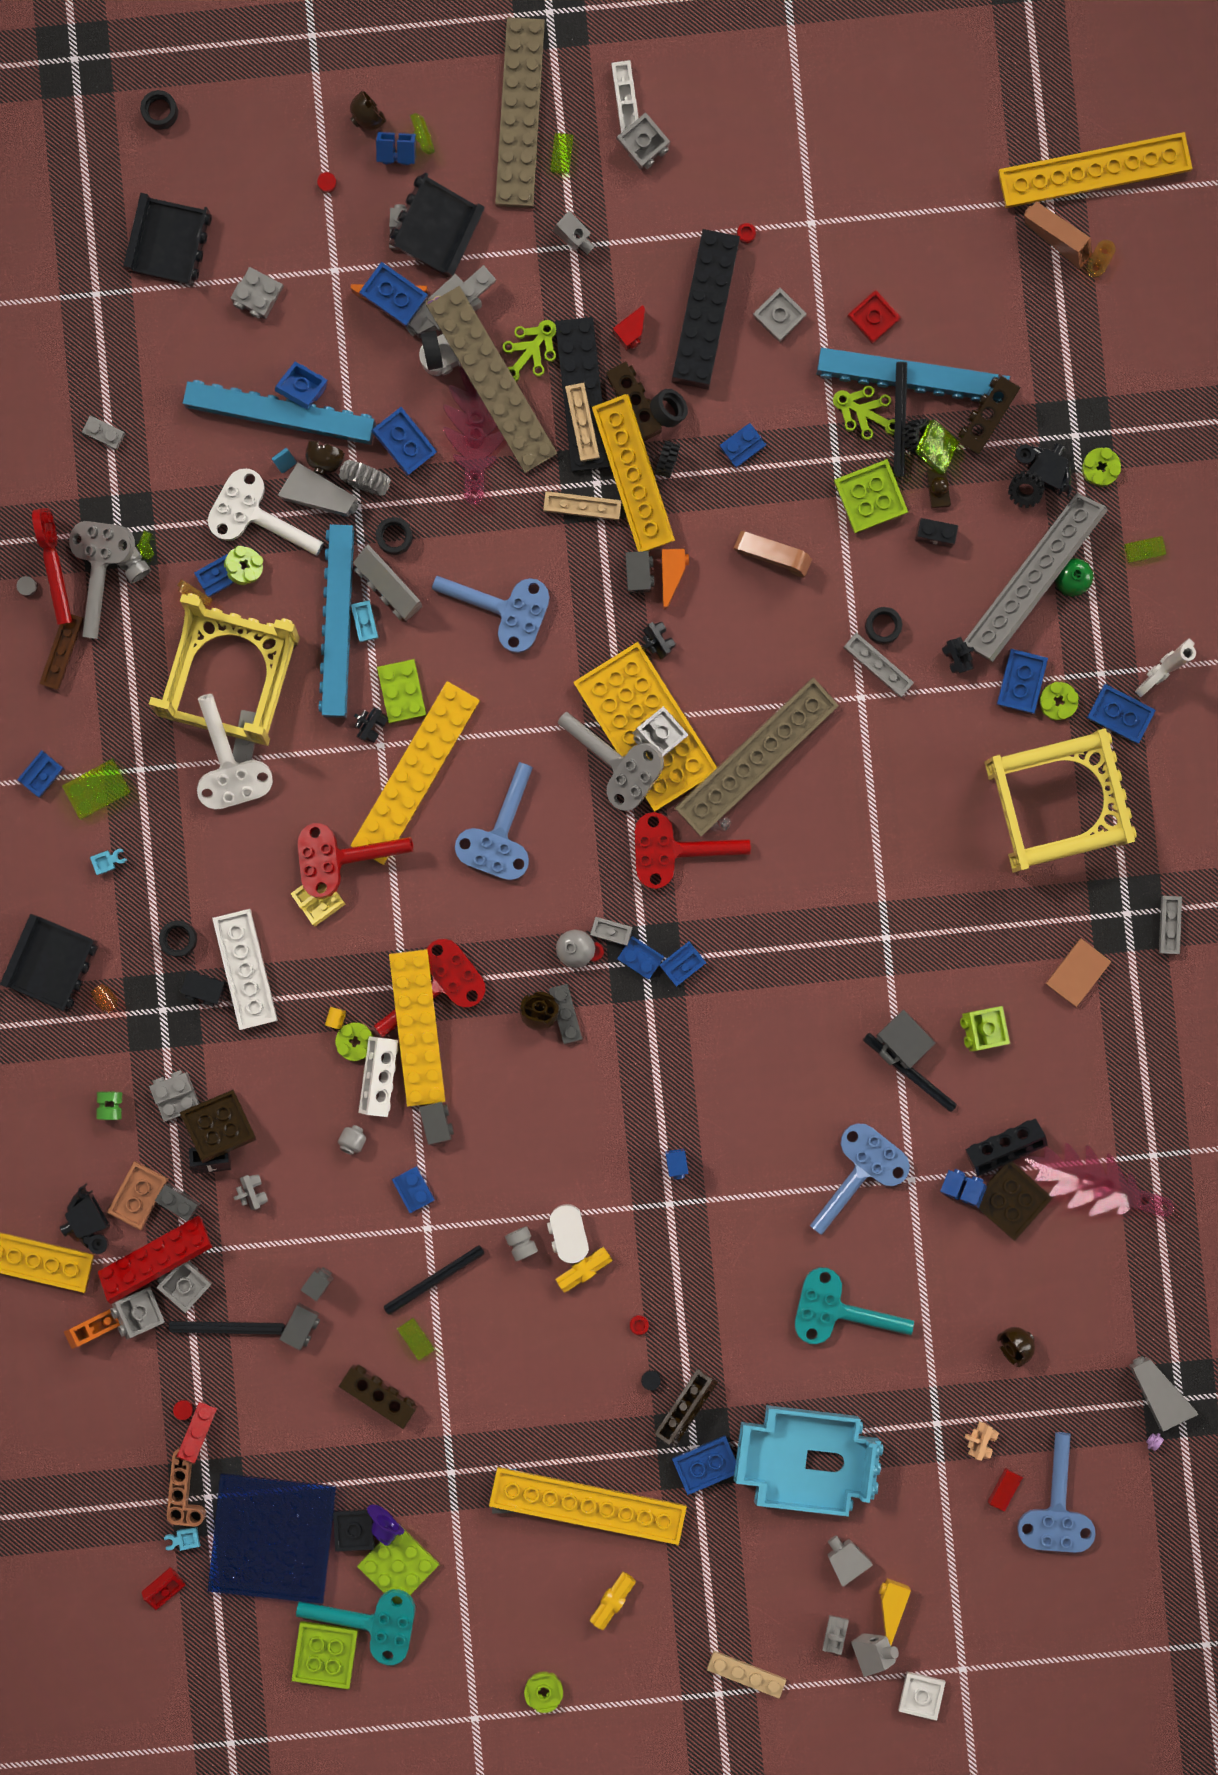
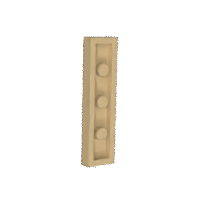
[565,383,600,462]
[543,491,621,521]
[707,1650,786,1698]

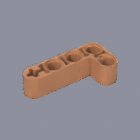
[733,531,812,578]
[167,1447,206,1527]

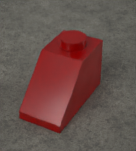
[613,305,645,351]

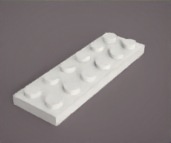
[212,909,278,1030]

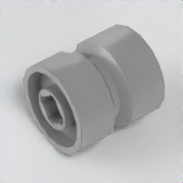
[118,547,151,583]
[505,1226,538,1261]

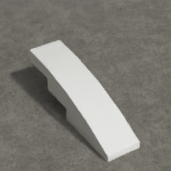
[611,60,638,133]

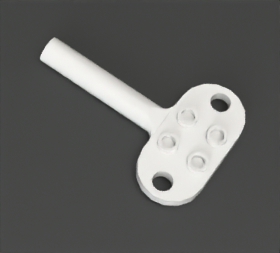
[208,468,324,556]
[1135,638,1196,697]
[197,694,273,809]

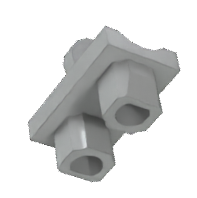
[233,1175,268,1210]
[822,1615,849,1655]

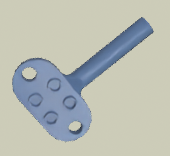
[432,576,550,653]
[455,762,533,880]
[810,1123,910,1235]
[1017,1432,1096,1553]

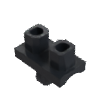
[642,622,676,659]
[942,637,975,674]
[354,707,388,743]

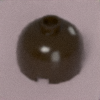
[350,90,386,130]
[305,441,345,475]
[520,991,559,1031]
[997,1327,1035,1367]

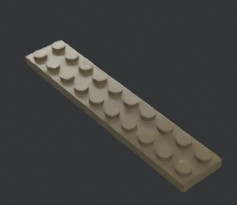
[495,17,545,208]
[426,286,557,473]
[674,677,839,836]

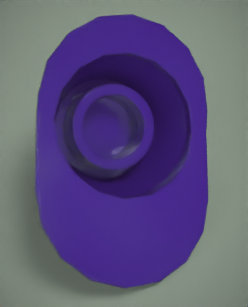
[367,1504,404,1546]

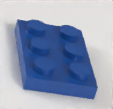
[359,262,429,327]
[371,407,437,476]
[996,649,1048,714]
[1086,684,1156,744]
[672,1435,736,1495]

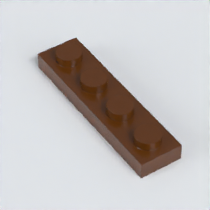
[39,614,84,691]

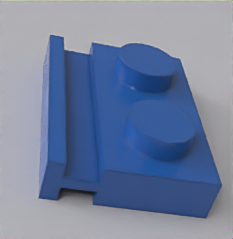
[719,423,766,468]
[194,554,235,598]
[17,750,64,798]
[617,936,664,980]
[659,941,706,987]
[392,1166,435,1213]

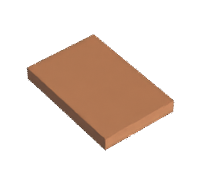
[1045,938,1111,1007]
[107,1161,169,1230]

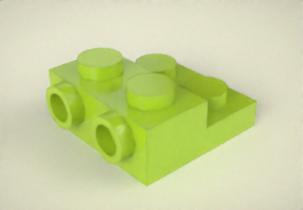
[960,1006,1010,1051]

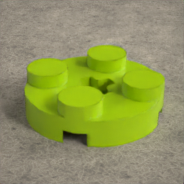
[1082,448,1121,487]
[224,546,263,585]
[1039,682,1079,721]
[336,1022,374,1061]
[524,1672,563,1713]

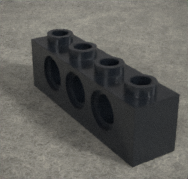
[965,1118,1048,1177]

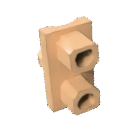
[965,1421,999,1461]

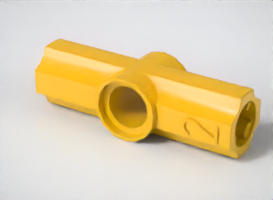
[555,1246,613,1293]
[590,1571,636,1630]

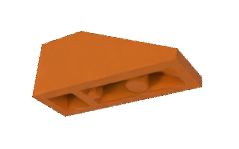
[662,549,689,609]
[64,1309,120,1349]

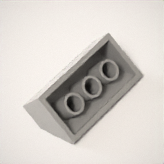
[353,544,423,621]

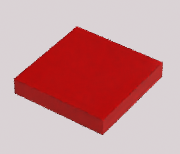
[847,290,901,344]

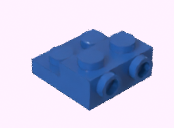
[275,362,328,410]

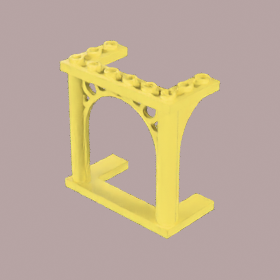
[149,593,300,746]
[984,728,1137,873]

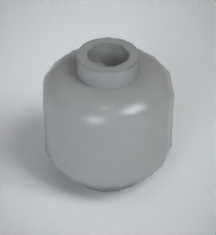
[338,1125,366,1155]

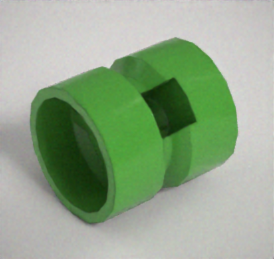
[96,1092,122,1120]

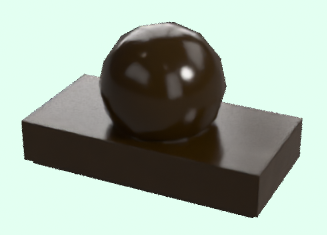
[926,468,951,509]

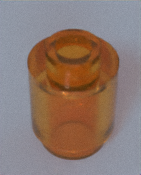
[91,983,119,1013]

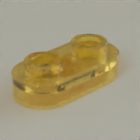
[1086,240,1116,277]
[177,579,213,607]

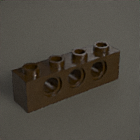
[606,362,663,442]
[958,374,1021,454]
[338,1364,417,1429]
[654,1369,718,1447]

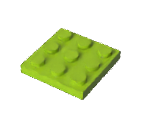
[834,459,908,534]
[357,1523,439,1604]
[292,1621,358,1689]

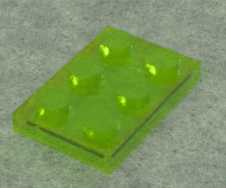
[62,758,132,820]

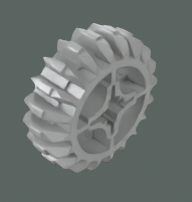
[339,460,391,496]

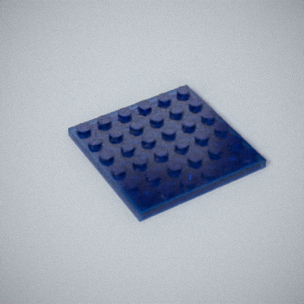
[208,1473,337,1604]

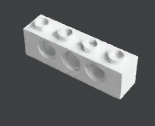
[358,1036,399,1117]

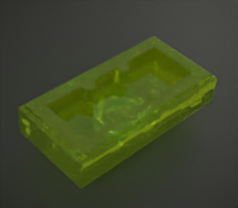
[410,113,435,155]
[550,133,574,174]
[1124,536,1166,563]
[397,1317,435,1361]

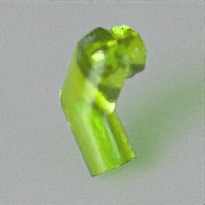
[137,531,154,559]

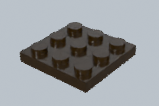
[180,1090,256,1163]
[978,1162,1053,1241]

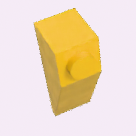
[879,1578,911,1646]

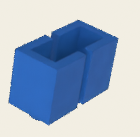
[376,132,416,165]
[665,1148,688,1179]
[940,1169,987,1208]

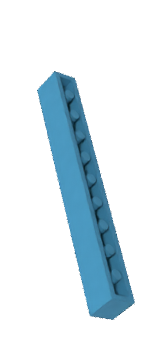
[816,348,1010,402]
[183,380,376,445]
[319,524,354,718]

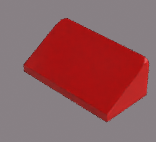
[988,1468,1023,1512]
[142,1567,186,1610]

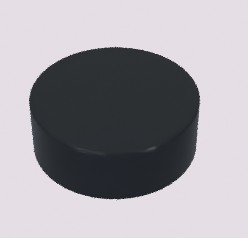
[641,1370,661,1390]

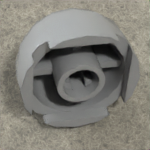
[556,929,595,968]

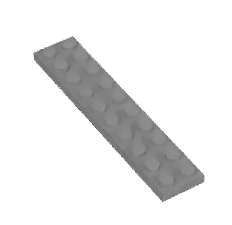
[963,493,1108,662]

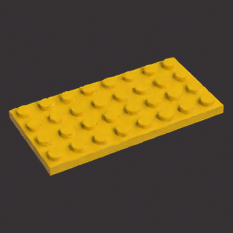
[573,642,717,812]

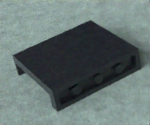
[389,173,485,277]
[123,193,212,286]
[0,914,98,1012]

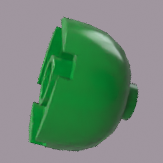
[1054,558,1094,597]

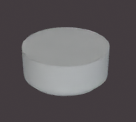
[17,576,37,596]

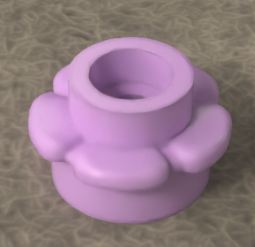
[1146,1433,1164,1451]

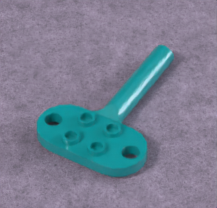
[795,1267,914,1344]
[296,1589,415,1665]

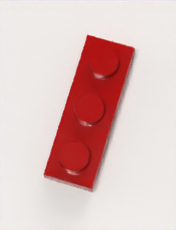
[176,1402,217,1464]

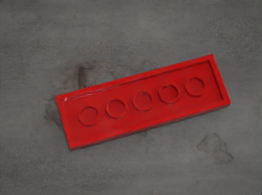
[98,1215,213,1304]

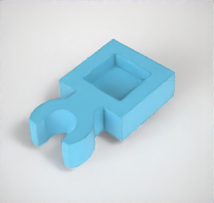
[90,849,127,875]
[164,1526,200,1551]

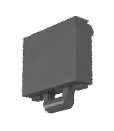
[876,1010,936,1069]

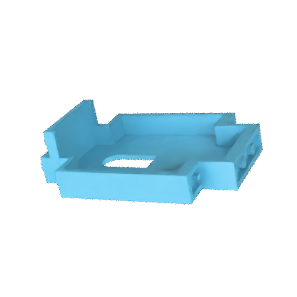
[734,1405,883,1517]

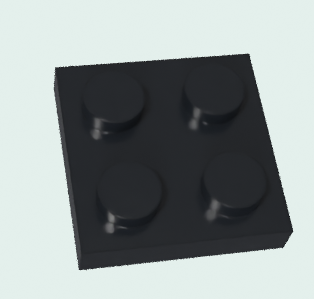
[333,1509,375,1551]

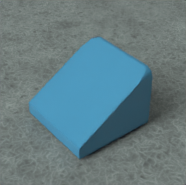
[272,448,297,473]

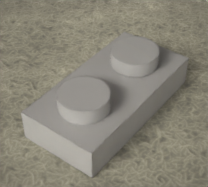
[82,415,126,450]
[590,917,633,946]

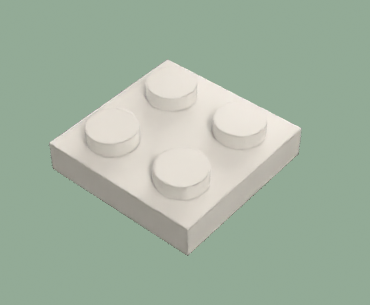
[898,1671,946,1721]

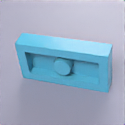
[351,600,378,642]

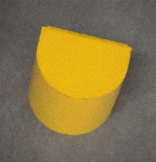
[325,1007,346,1029]

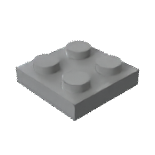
[753,288,807,342]

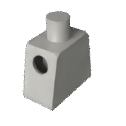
[553,211,595,255]
[828,1535,873,1587]
[851,1633,899,1677]

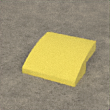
[291,884,346,927]

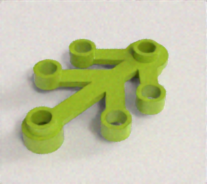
[503,320,556,382]
[833,386,895,441]

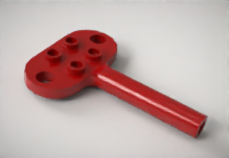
[32,508,72,625]
[635,812,751,889]
[298,823,414,899]
[374,939,486,1037]

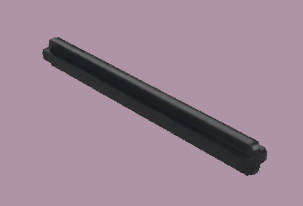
[893,362,907,477]
[863,1033,957,1112]
[384,1245,485,1315]
[169,1321,285,1335]

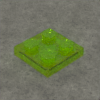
[916,419,959,474]

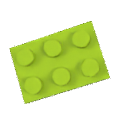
[377,659,427,724]

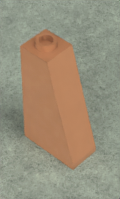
[1024,201,1092,269]

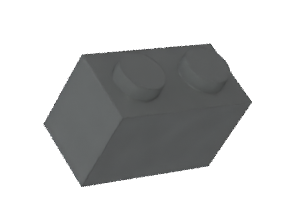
[625,551,654,593]
[419,1102,454,1145]
[155,1183,201,1221]
[301,1267,334,1301]
[279,1303,320,1350]

